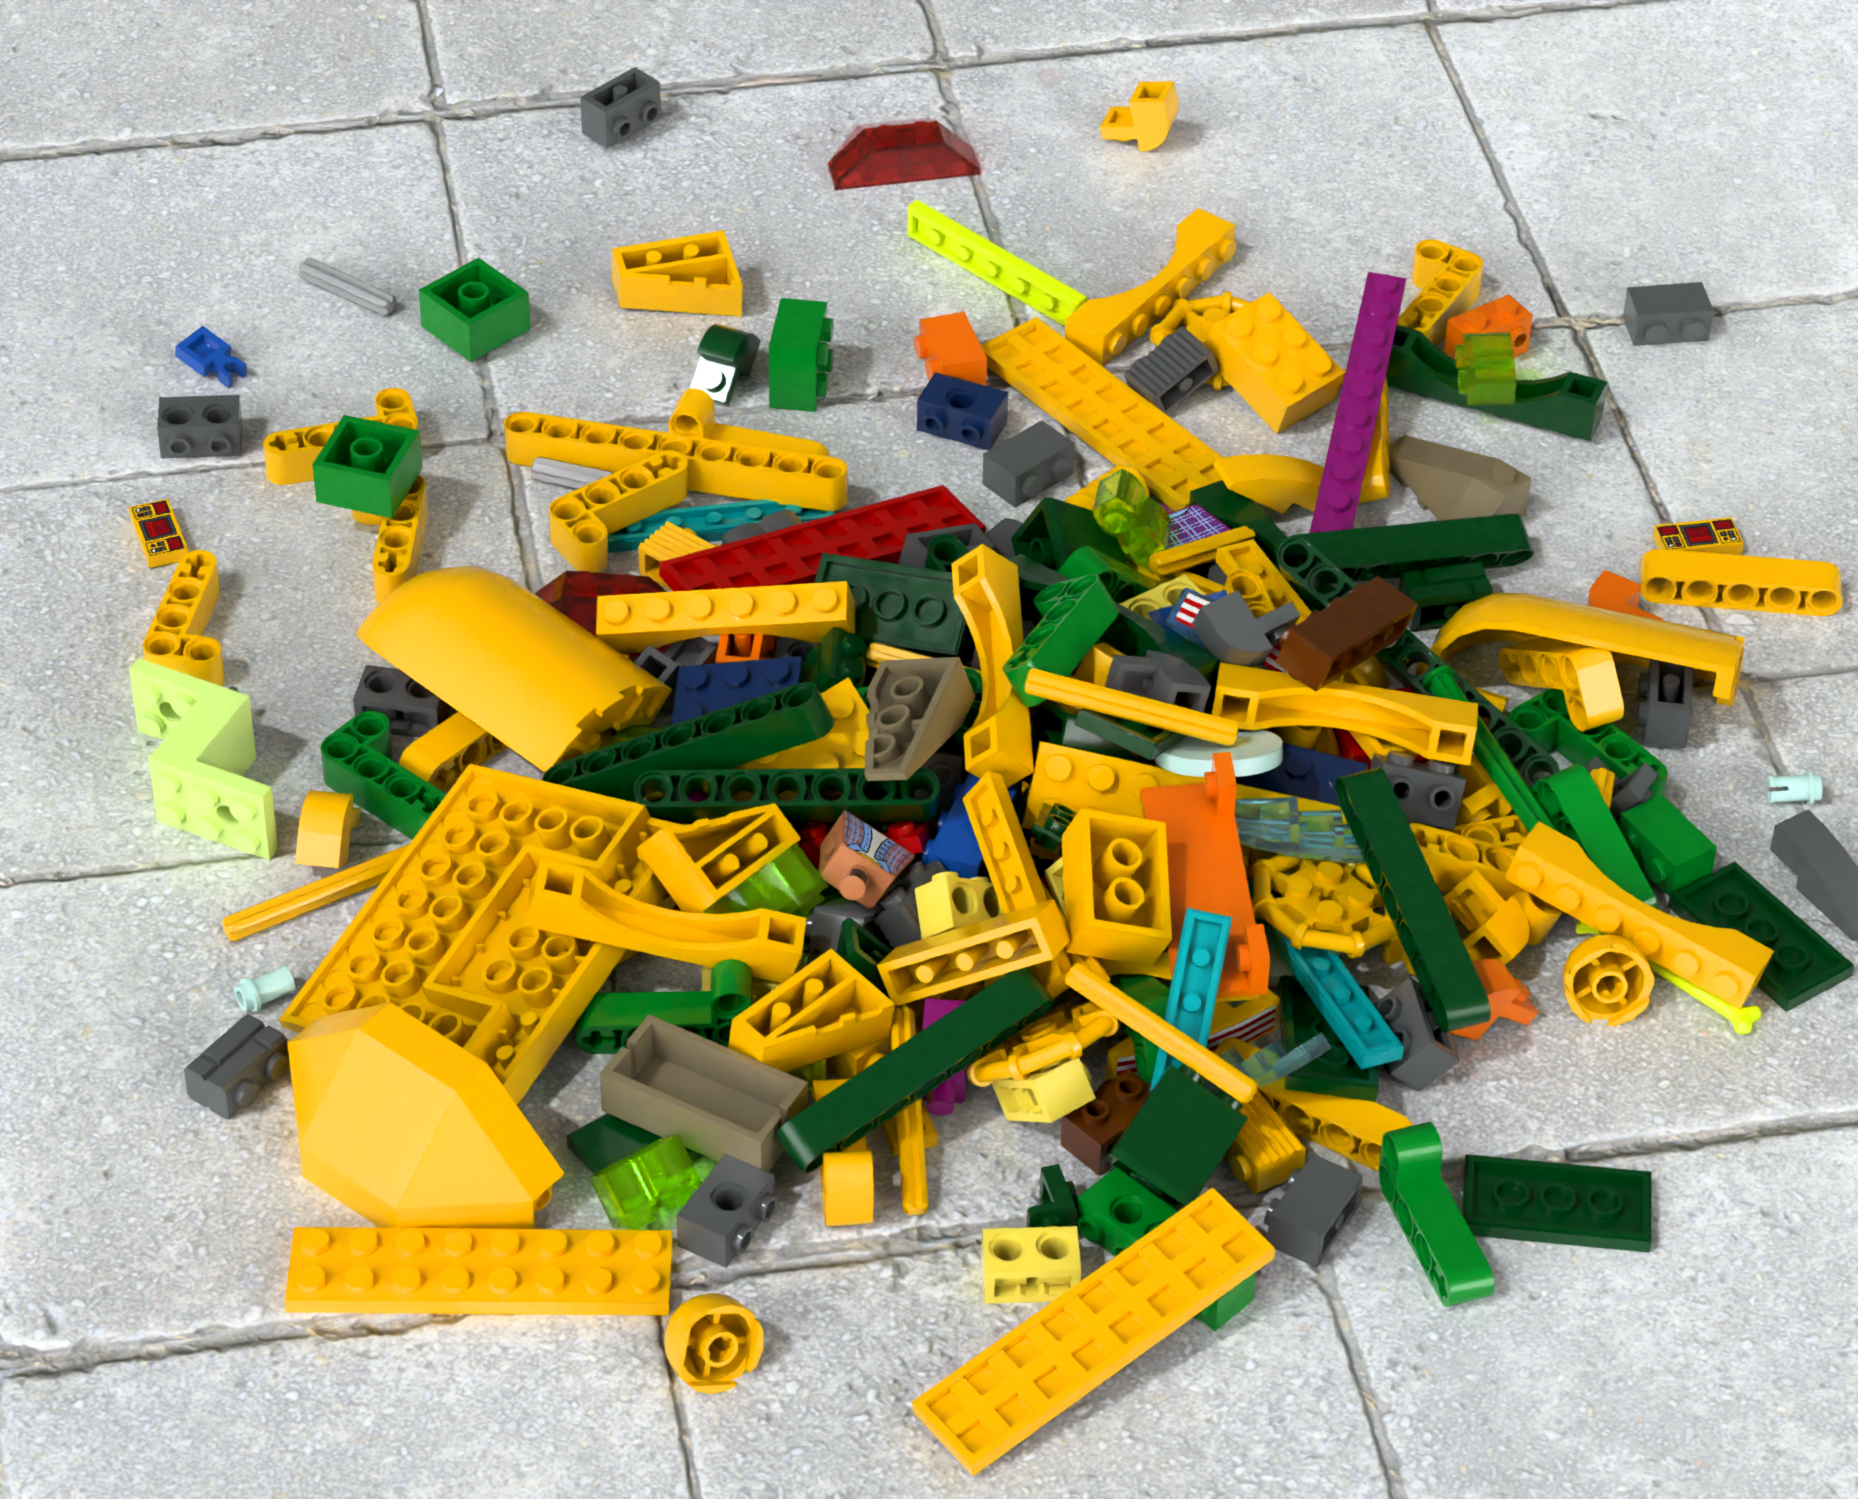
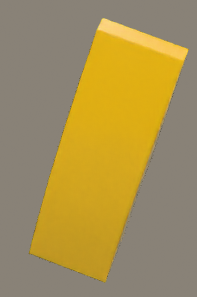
[1213,454,1324,514]

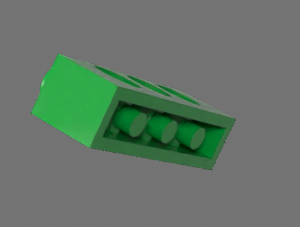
[1076,1167,1256,1331]

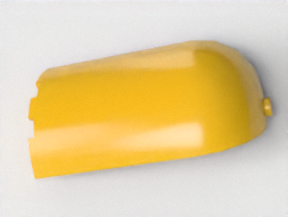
[356,566,673,772]
[1415,593,1745,707]

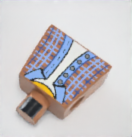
[819,810,915,909]

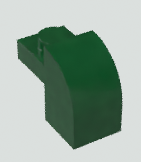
[690,324,761,406]

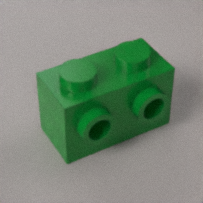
[1619,795,1717,896]

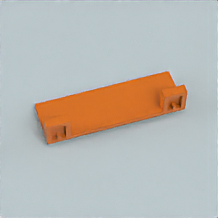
[1140,752,1270,998]

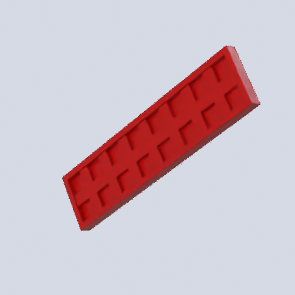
[659,485,986,592]

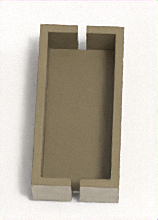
[600,1014,808,1172]

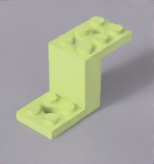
[129,658,278,860]

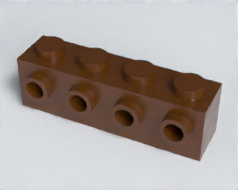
[1275,576,1418,692]

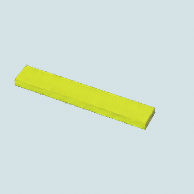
[907,200,1087,326]

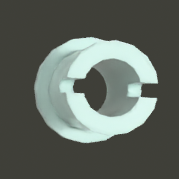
[1766,771,1822,805]
[234,966,295,1012]

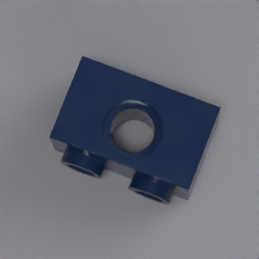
[917,372,1008,450]

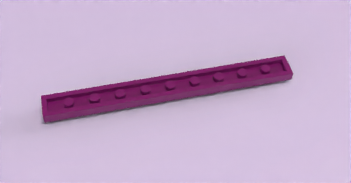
[1309,272,1406,533]

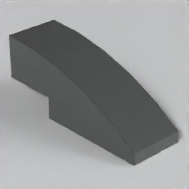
[1770,809,1858,941]

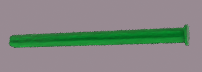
[1422,665,1605,935]

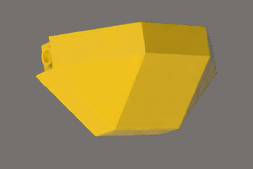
[287,1002,565,1229]

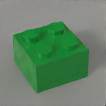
[419,257,531,362]
[769,298,834,412]
[312,415,423,518]

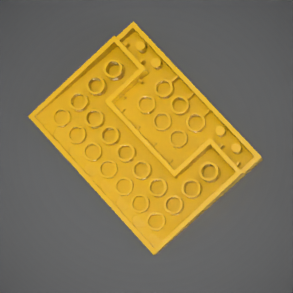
[279,764,684,1106]

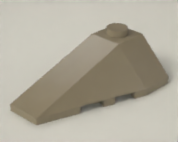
[1389,435,1531,521]
[864,657,976,781]

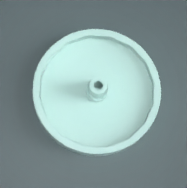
[1155,728,1283,777]

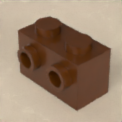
[1061,1069,1150,1176]

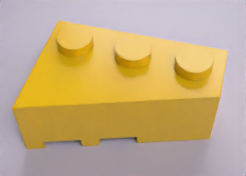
[611,230,743,317]
[636,803,801,913]
[728,949,895,1072]

